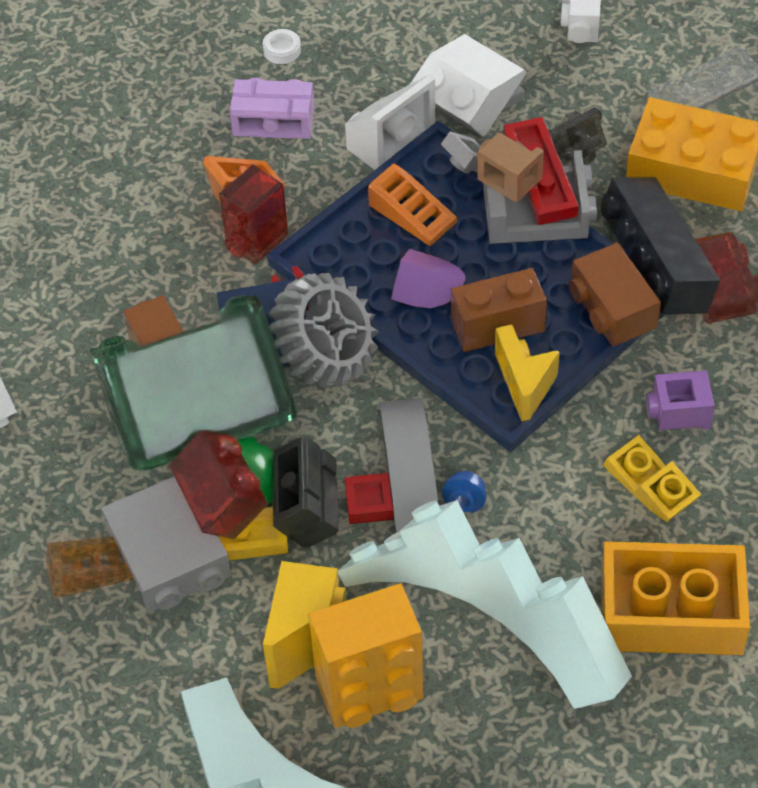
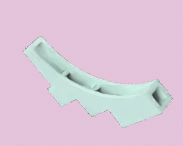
[338,500,632,709]
[181,678,473,788]

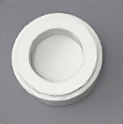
[263,29,301,64]

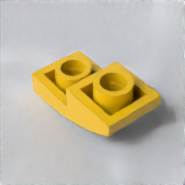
[603,435,702,522]

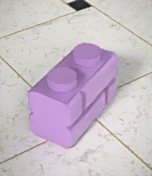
[230,78,315,139]

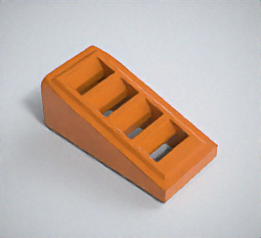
[368,163,457,246]

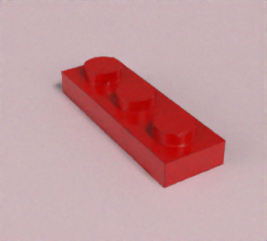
[503,117,579,225]

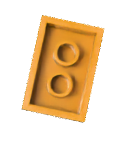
[626,97,758,212]
[601,541,750,655]
[308,583,424,729]

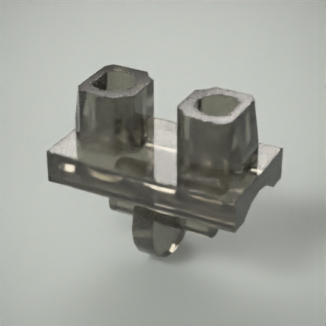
[548,107,607,166]

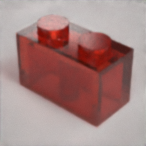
[219,164,289,265]
[169,429,268,539]

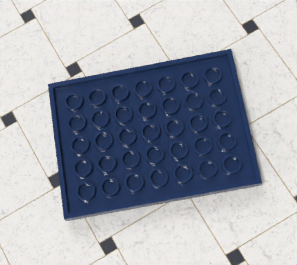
[267,121,664,453]

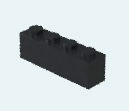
[601,177,721,315]

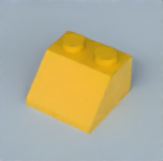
[263,561,346,689]

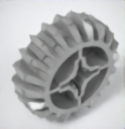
[267,273,379,389]

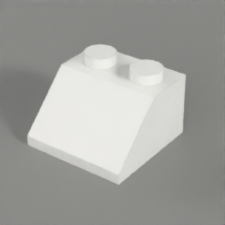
[410,34,527,137]

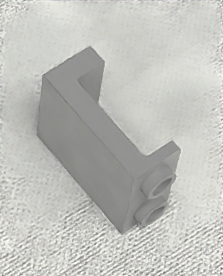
[483,150,597,244]
[101,472,231,613]

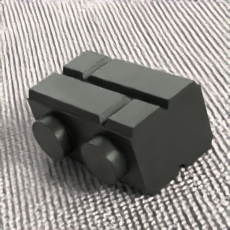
[273,437,339,548]

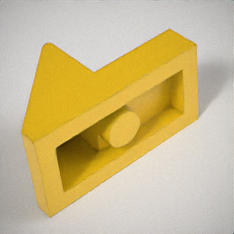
[495,324,559,422]

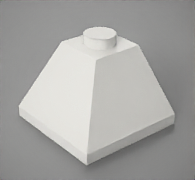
[345,75,435,170]

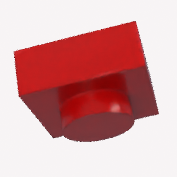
[344,473,394,524]

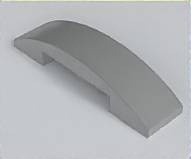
[379,398,438,533]

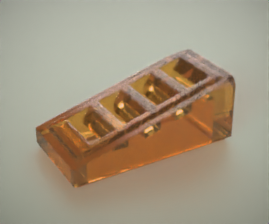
[46,537,134,598]

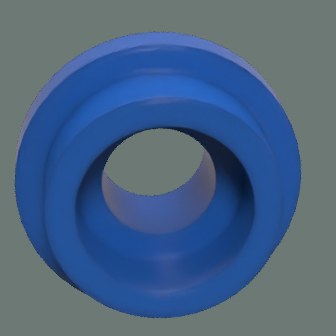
[442,471,487,513]

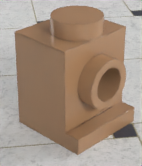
[477,132,544,203]

